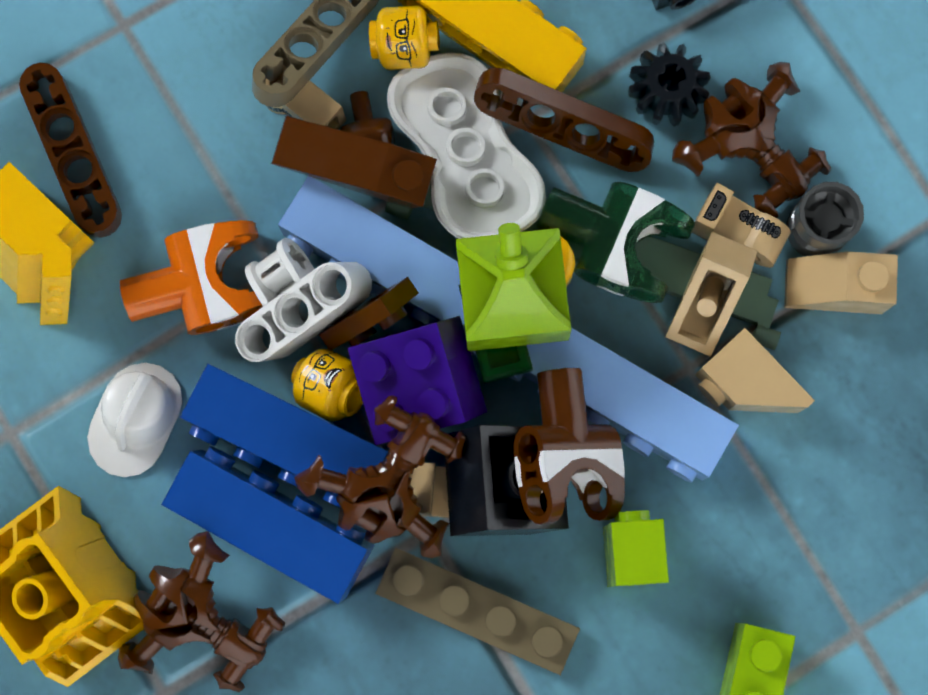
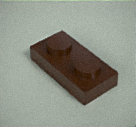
[319,277,419,350]

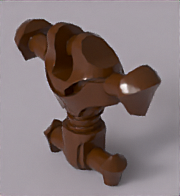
[672,62,831,218]
[294,396,466,558]
[118,531,285,692]

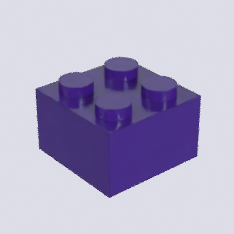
[347,316,487,445]

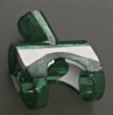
[537,182,695,303]

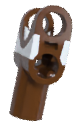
[514,368,625,524]

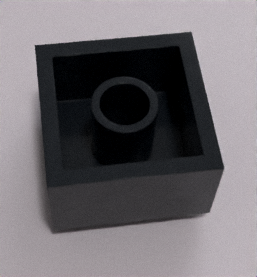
[445,425,569,536]

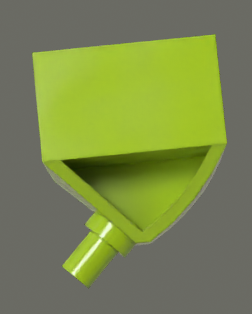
[456,223,571,351]

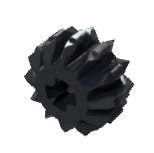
[628,42,711,127]

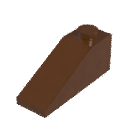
[271,116,437,209]

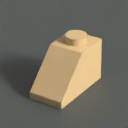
[665,232,757,357]
[784,251,898,315]
[695,328,815,413]

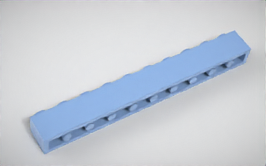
[278,176,739,483]

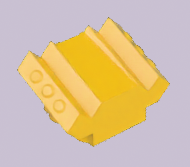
[0,162,94,325]
[0,485,144,687]

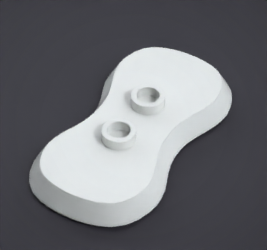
[387,52,546,239]

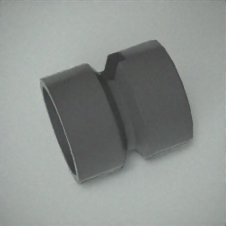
[786,182,864,256]

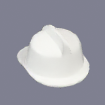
[87,363,183,477]

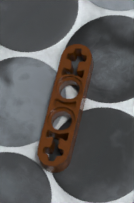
[19,63,122,238]
[474,68,655,172]

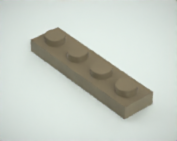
[375,547,580,676]

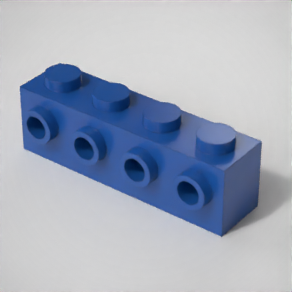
[180,363,389,508]
[161,446,375,604]

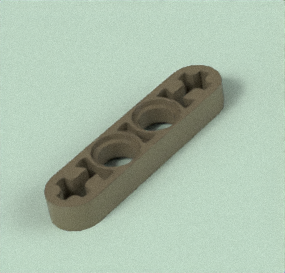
[252,0,379,107]

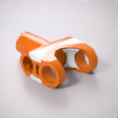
[120,220,263,335]

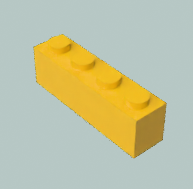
[398,0,587,92]

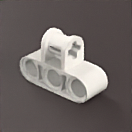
[235,238,372,362]

